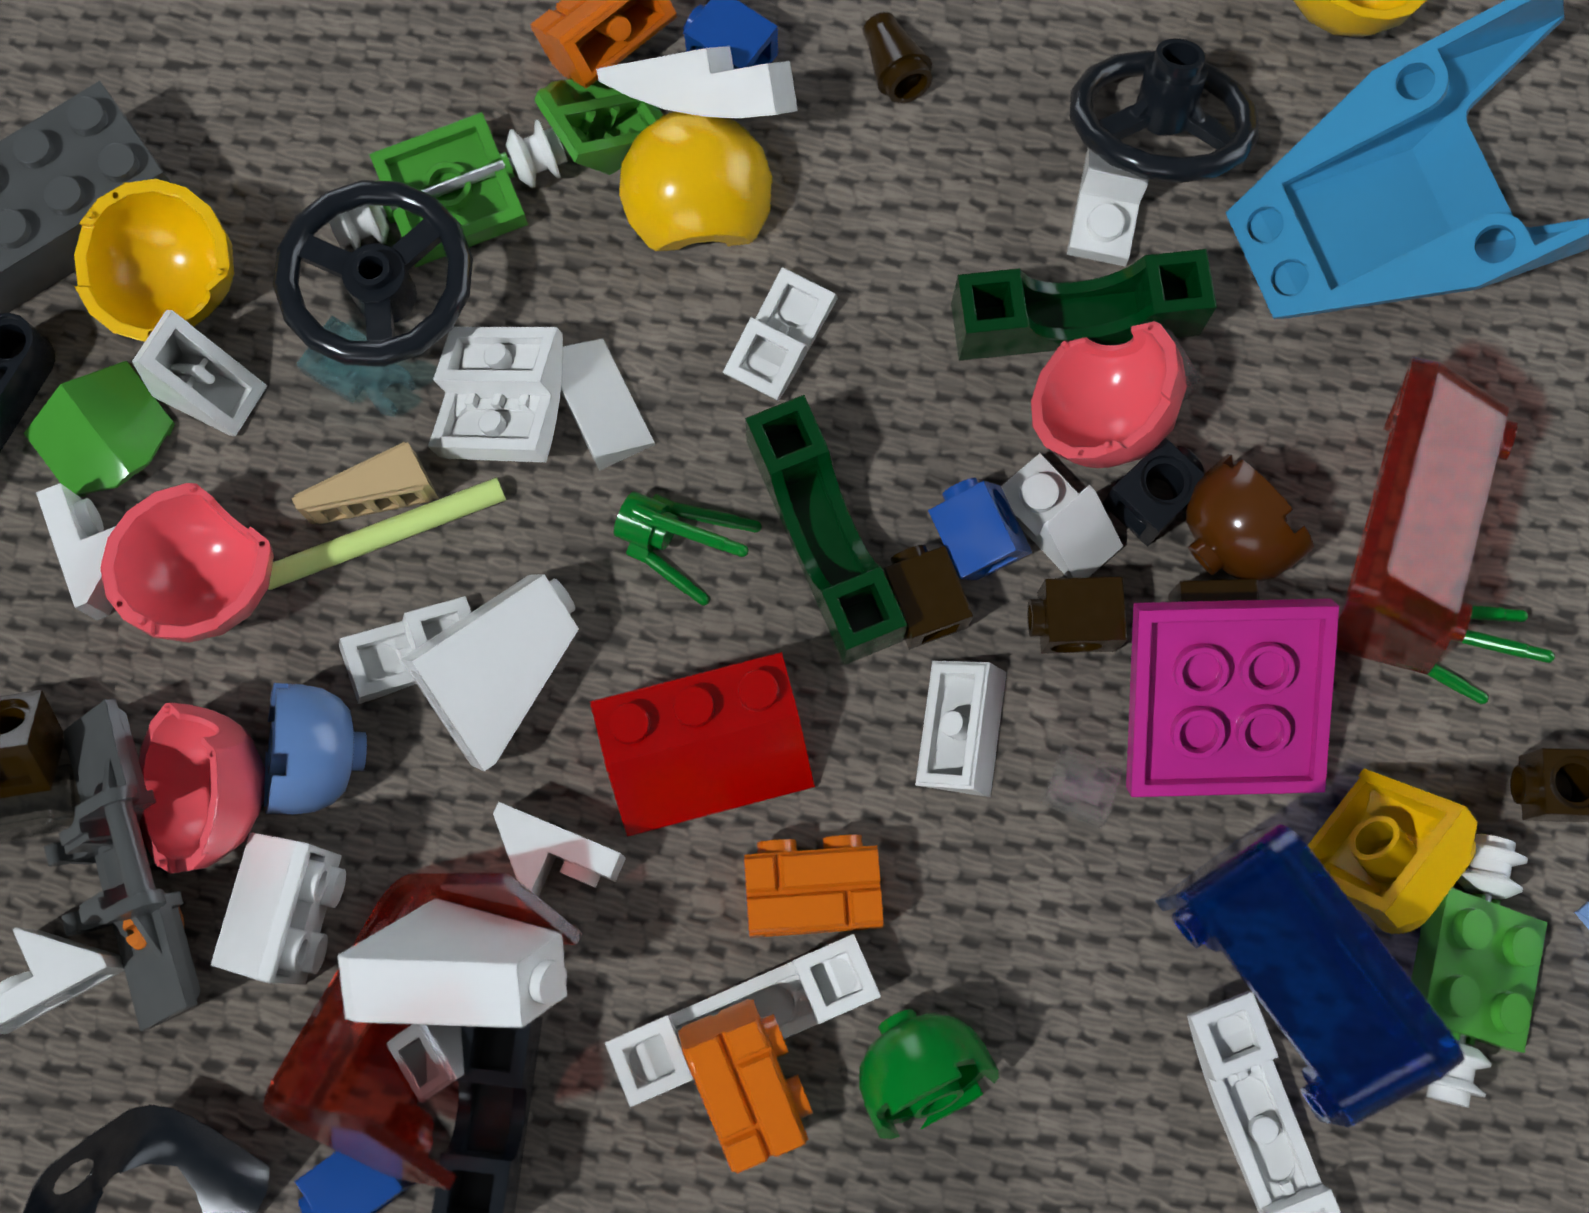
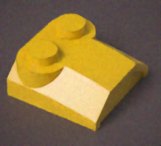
[1287,768,1478,934]

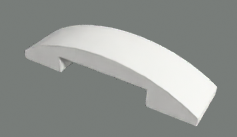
[605,934,881,1107]
[1187,991,1341,1213]

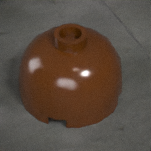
[1186,454,1314,582]

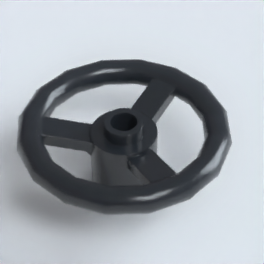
[1070,38,1260,183]
[273,180,473,367]

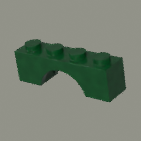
[951,249,1217,361]
[745,395,907,665]

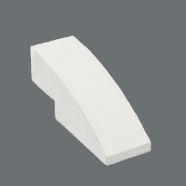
[596,46,798,118]

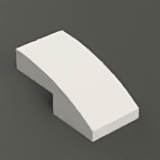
[723,267,838,401]
[339,596,471,704]

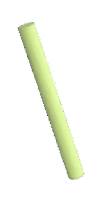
[268,477,506,590]

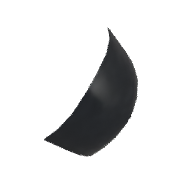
[23,1105,271,1213]

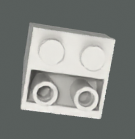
[211,832,346,985]

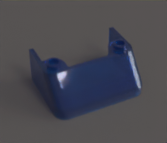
[1155,824,1465,1128]

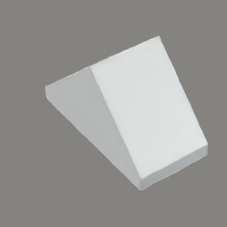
[132,310,267,436]

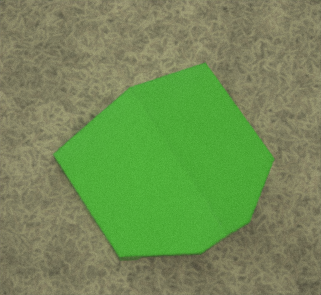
[534,79,664,175]
[24,361,175,497]

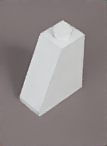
[401,574,579,771]
[338,898,567,1028]

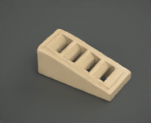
[291,442,439,524]

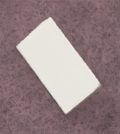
[561,339,655,471]
[915,661,1007,797]

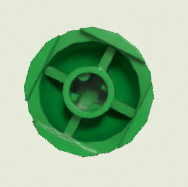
[859,1009,999,1139]

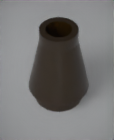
[862,12,933,103]

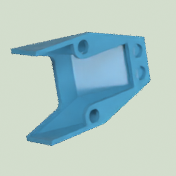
[1226,0,1589,319]

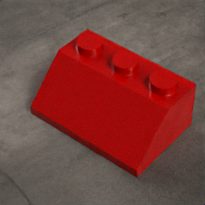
[590,652,815,837]

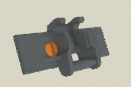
[44,698,201,1032]

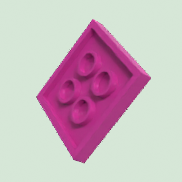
[1126,598,1339,797]

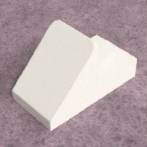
[1067,148,1149,266]
[1001,453,1123,578]
[36,483,116,620]
[493,802,626,906]
[0,927,124,1034]

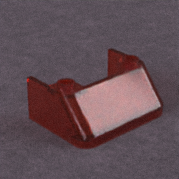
[1336,356,1518,675]
[264,873,583,1190]

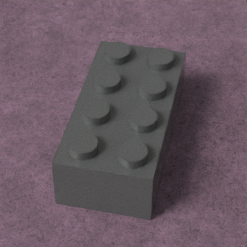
[0,81,172,314]

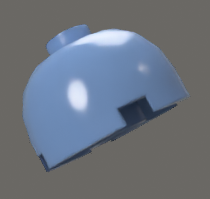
[264,683,367,815]

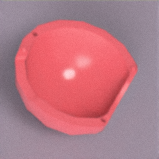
[1031,321,1187,468]
[100,483,274,643]
[139,702,265,874]

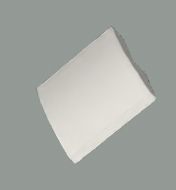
[428,327,563,462]

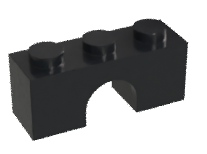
[432,1016,543,1213]

